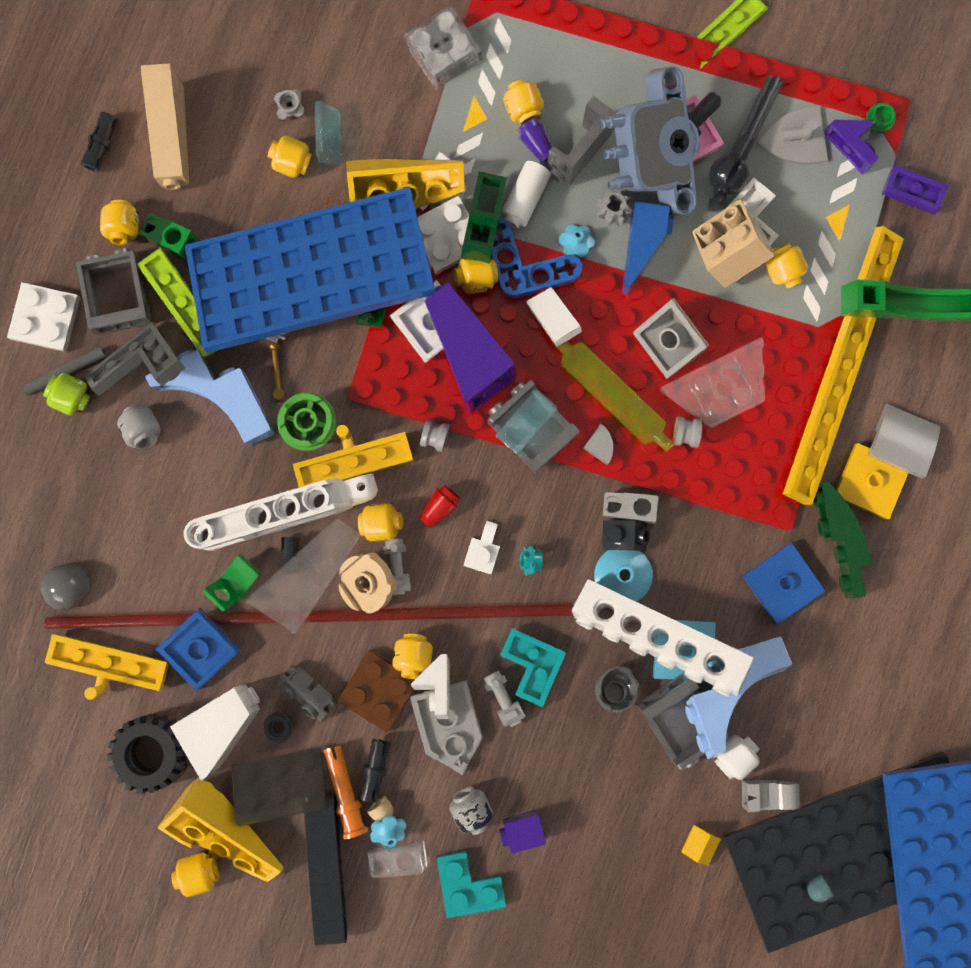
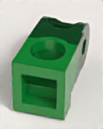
[139,214,201,262]

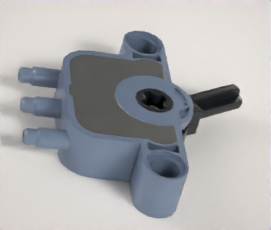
[599,66,721,214]

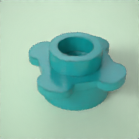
[519,546,543,576]

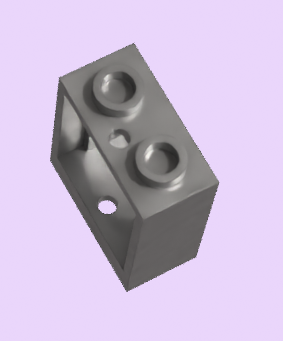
[76,249,153,335]

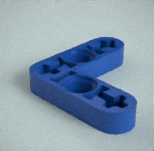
[491,215,582,299]

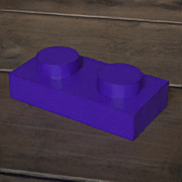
[882,165,948,215]

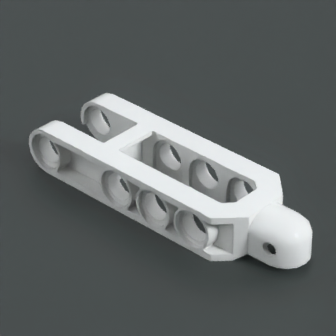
[184,474,378,551]

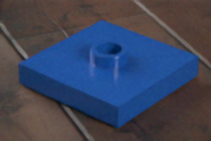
[742,543,825,624]
[156,607,241,691]

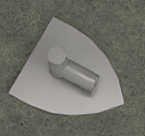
[758,106,828,164]

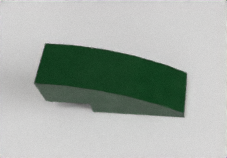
[460,171,507,263]

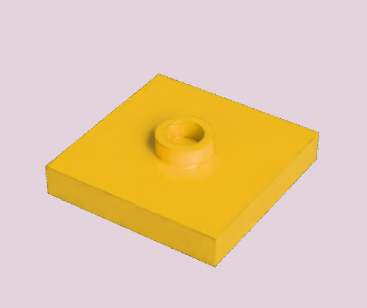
[836,443,908,520]

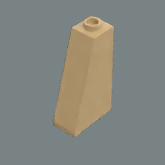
[141,63,189,190]

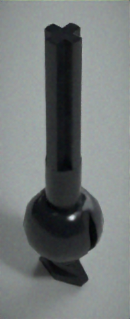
[708,75,783,210]

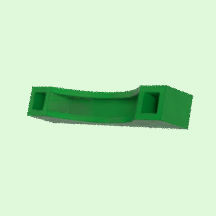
[841,279,971,322]

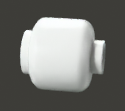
[714,735,760,780]

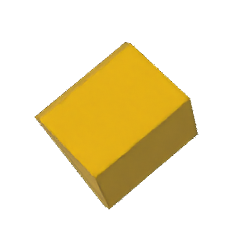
[681,825,721,866]

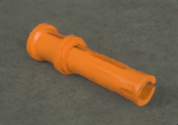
[323,745,369,840]

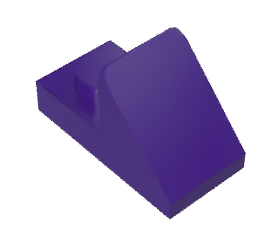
[824,119,879,174]

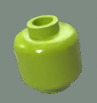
[43,373,91,416]

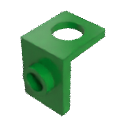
[202,554,261,612]

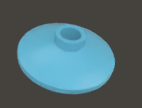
[594,550,653,602]

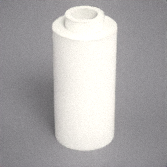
[501,161,551,229]

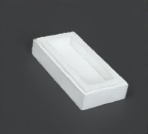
[526,287,582,346]

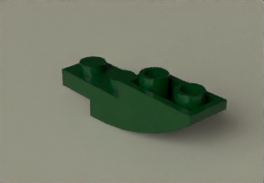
[813,482,872,598]

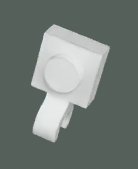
[463,521,500,574]

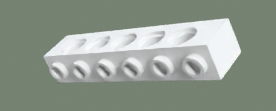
[572,579,754,697]

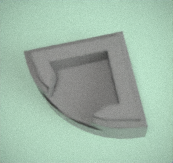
[583,424,613,465]

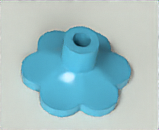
[559,224,595,258]
[370,815,406,847]

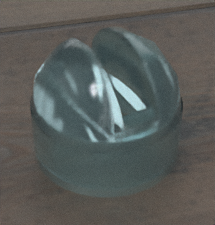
[808,874,834,903]

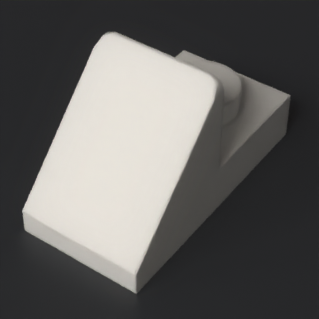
[411,654,450,719]

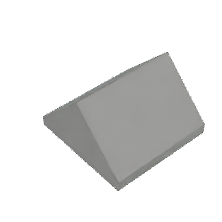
[632,298,710,379]

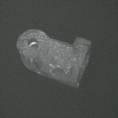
[367,840,428,878]

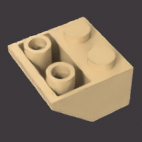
[692,199,774,288]

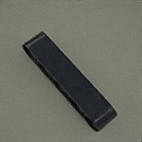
[304,793,347,946]

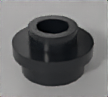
[263,712,294,742]

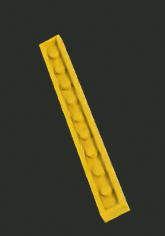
[783,226,904,505]

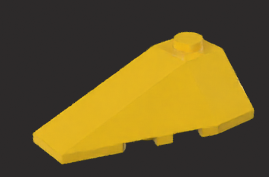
[346,159,465,209]
[158,777,283,882]

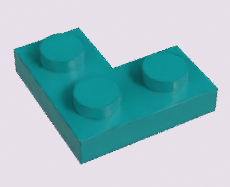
[500,628,566,707]
[437,850,506,918]

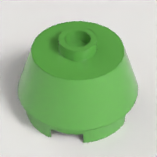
[277,392,336,451]

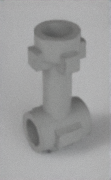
[383,539,411,595]
[483,670,526,728]

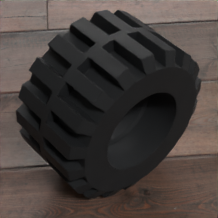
[107,714,189,794]

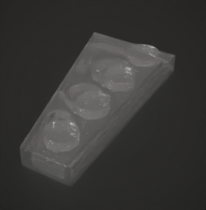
[245,519,361,634]

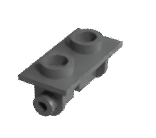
[277,664,336,722]

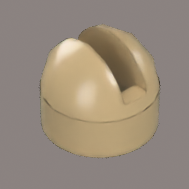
[367,796,394,821]

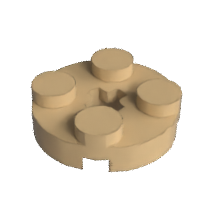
[338,552,397,613]

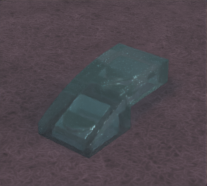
[495,389,558,455]

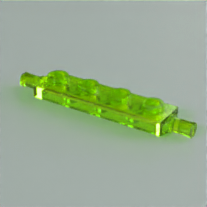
[552,341,675,452]

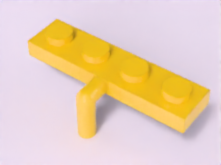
[293,425,414,488]
[45,634,169,700]

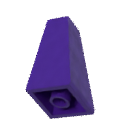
[425,283,516,414]

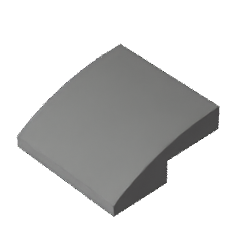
[868,404,941,478]

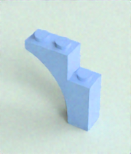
[145,350,276,446]
[685,636,792,760]

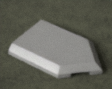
[410,680,483,775]

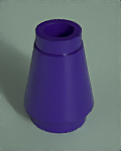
[518,117,552,163]

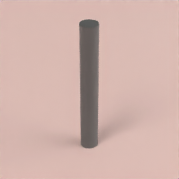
[22,346,106,396]

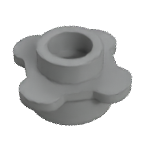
[274,90,305,120]

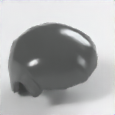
[40,564,90,611]
[594,666,640,713]

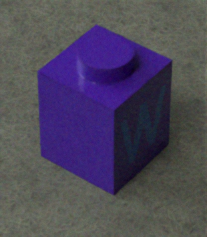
[499,810,546,854]

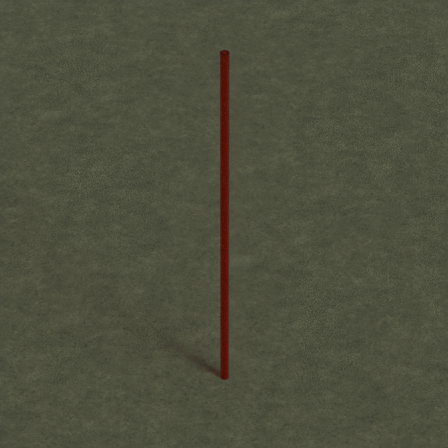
[45,604,574,629]

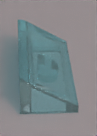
[315,101,342,167]

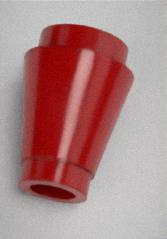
[419,485,461,528]

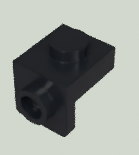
[602,520,650,552]

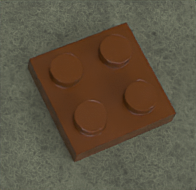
[337,650,416,733]

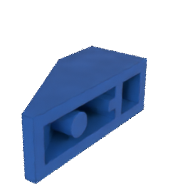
[622,202,674,295]

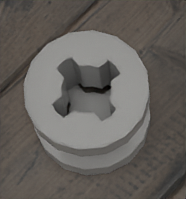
[673,416,702,448]
[420,418,450,452]

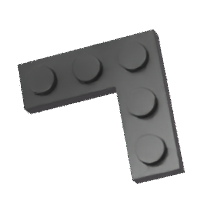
[84,322,185,396]

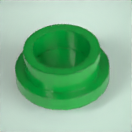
[866,103,896,132]

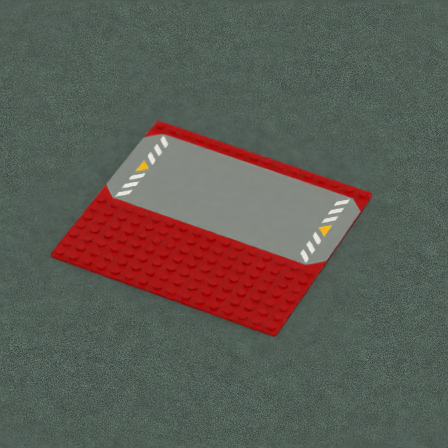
[348,0,910,531]

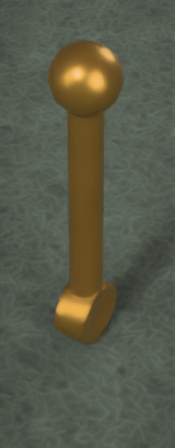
[269,341,285,400]

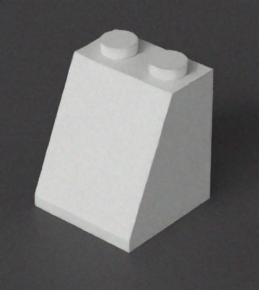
[170,684,260,780]

